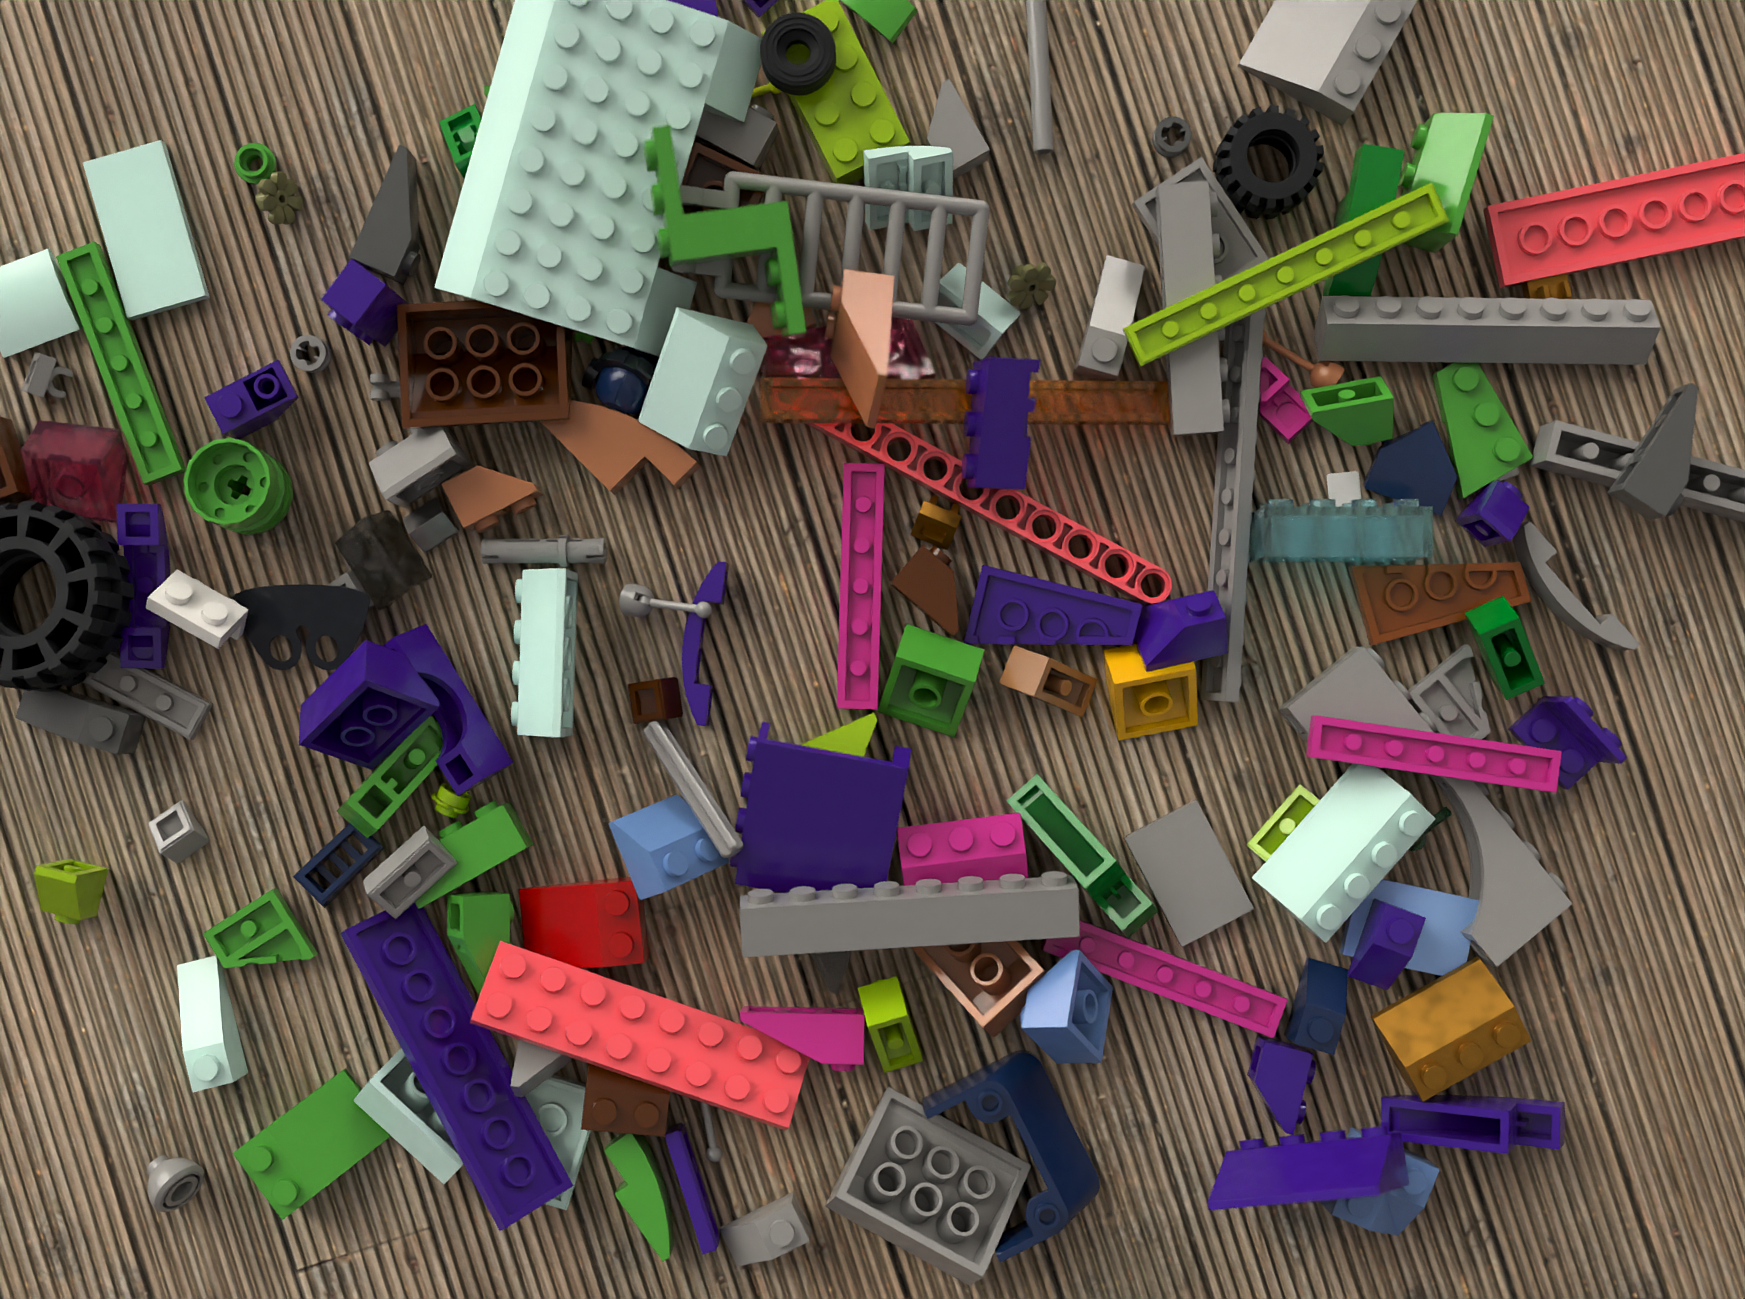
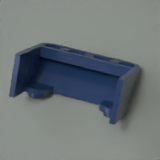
[922,1050,1100,1263]

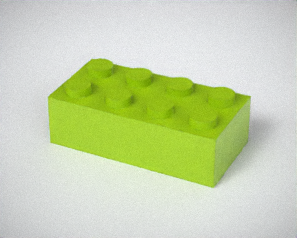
[762,0,910,185]

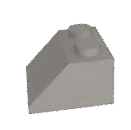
[369,427,472,508]

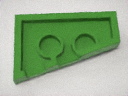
[1432,362,1534,500]

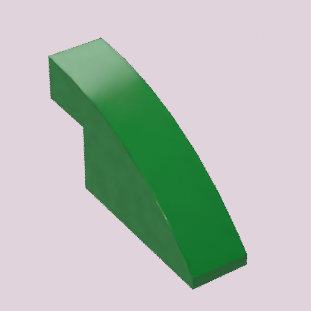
[1322,143,1405,296]
[1006,774,1158,938]

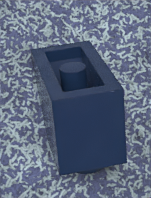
[1284,957,1348,1055]

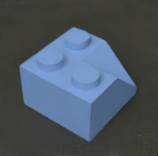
[1320,1127,1440,1236]

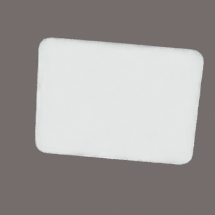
[1327,471,1362,511]

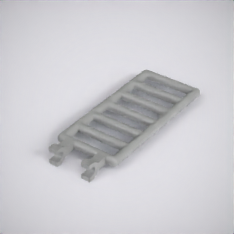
[673,171,990,326]

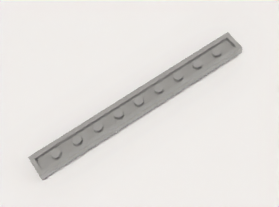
[1201,309,1266,702]

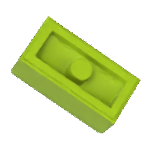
[1246,784,1320,862]

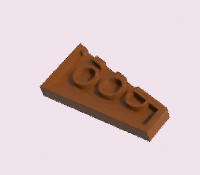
[1348,562,1532,645]

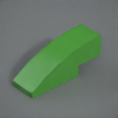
[604,1133,674,1262]

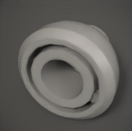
[147,1155,204,1212]

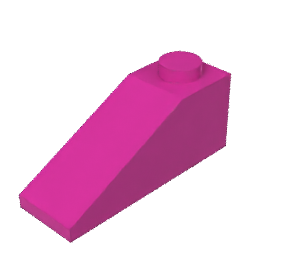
[740,1006,865,1071]

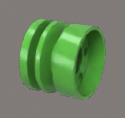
[184,438,293,535]

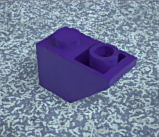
[204,360,299,440]
[1247,1035,1316,1135]

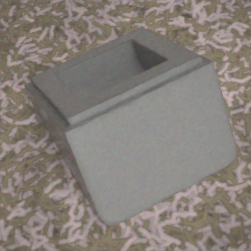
[148,800,209,863]

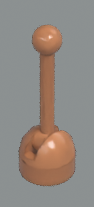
[1262,330,1345,388]

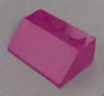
[897,813,1028,885]

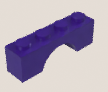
[383,624,513,796]

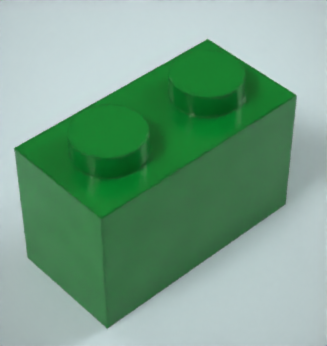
[1465,596,1545,700]

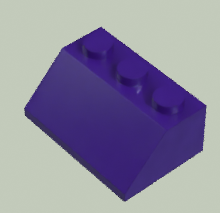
[299,640,439,770]

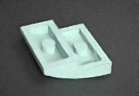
[863,146,953,231]
[0,248,83,358]

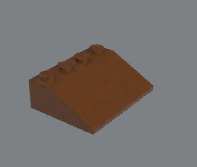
[397,300,572,429]

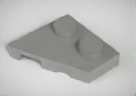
[1408,644,1491,739]

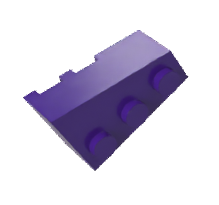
[320,259,409,347]
[962,357,1040,490]

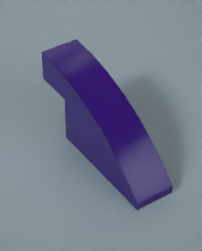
[1381,1095,1565,1154]

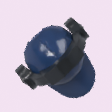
[582,346,659,415]

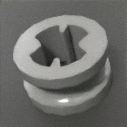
[290,335,332,373]

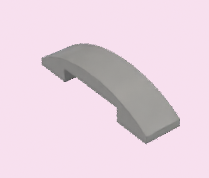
[1512,521,1640,651]

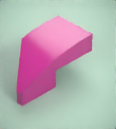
[1259,356,1314,444]

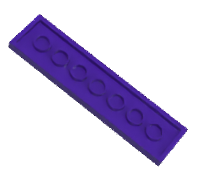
[341,902,573,1231]

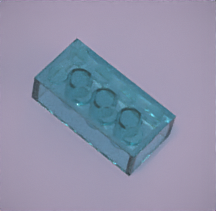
[1249,499,1433,562]

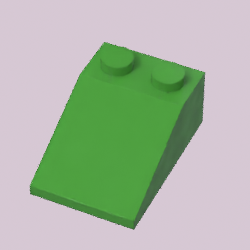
[232,1068,391,1220]

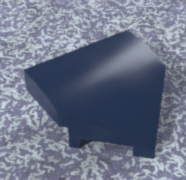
[1363,420,1457,515]

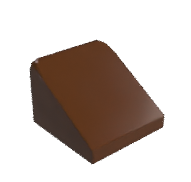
[628,677,683,724]

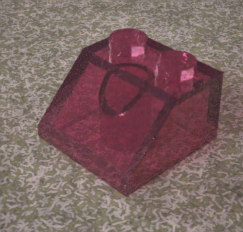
[20,420,128,523]

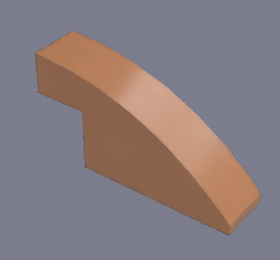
[540,400,700,495]

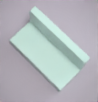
[935,263,1020,360]

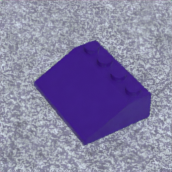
[1208,1126,1409,1210]

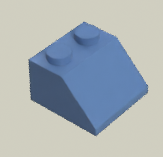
[608,794,729,900]
[1020,950,1113,1064]

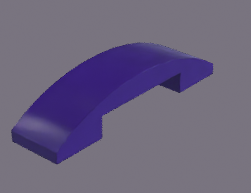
[117,504,170,669]
[682,561,729,726]

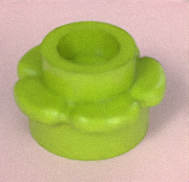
[431,783,471,818]

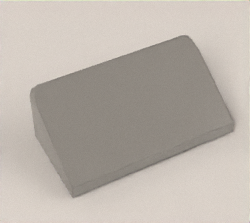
[363,826,457,919]

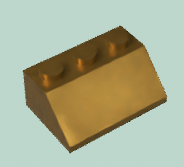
[1370,956,1532,1102]

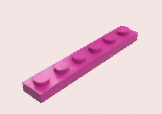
[837,463,885,709]
[1306,715,1562,793]
[1041,919,1288,1038]

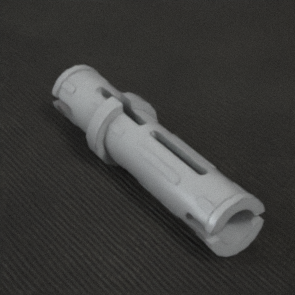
[481,535,607,567]

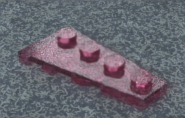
[759,317,936,384]

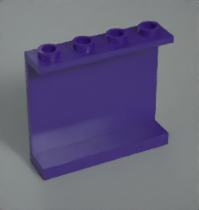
[730,722,911,893]

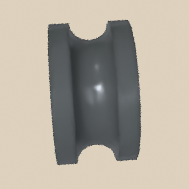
[1152,116,1192,158]

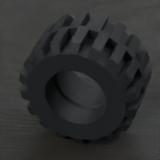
[1213,105,1324,220]

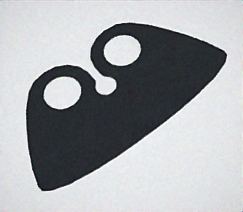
[232,584,370,671]

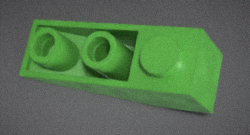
[447,891,514,996]

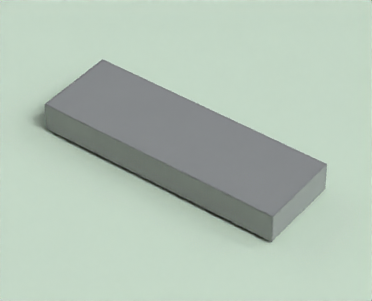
[82,652,213,740]

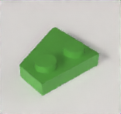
[202,888,318,968]

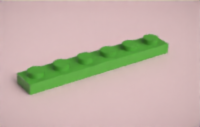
[56,242,186,486]

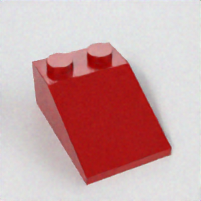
[519,877,650,968]

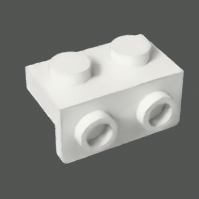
[146,570,249,649]

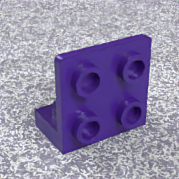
[1508,696,1627,790]

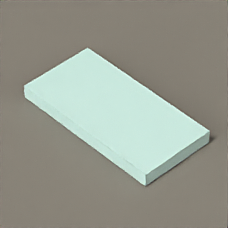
[83,140,210,320]

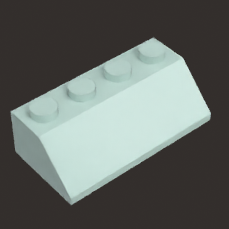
[511,568,578,737]
[1252,764,1435,943]

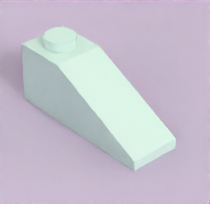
[177,955,248,1092]

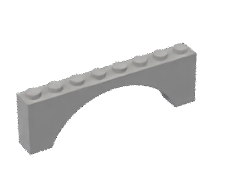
[1278,646,1572,967]

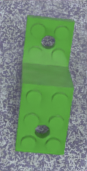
[644,125,806,337]

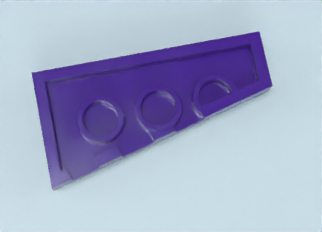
[964,565,1144,645]

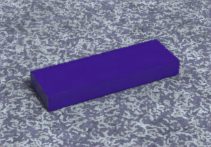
[665,1122,721,1254]

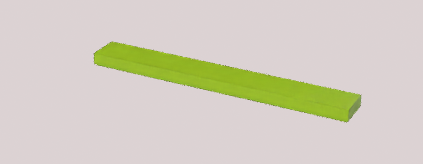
[1122,182,1449,367]

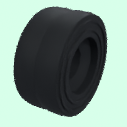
[760,12,836,95]

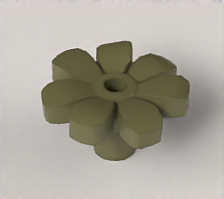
[255,172,303,225]
[1006,262,1056,309]

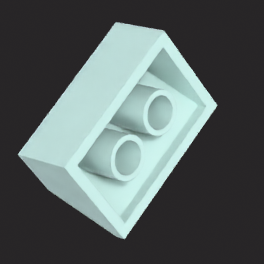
[638,307,768,456]
[353,1048,463,1184]

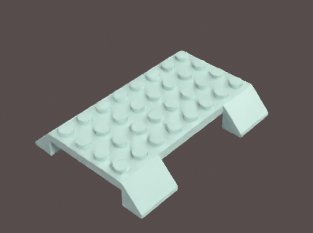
[434,0,762,357]

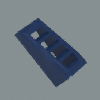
[293,823,384,908]

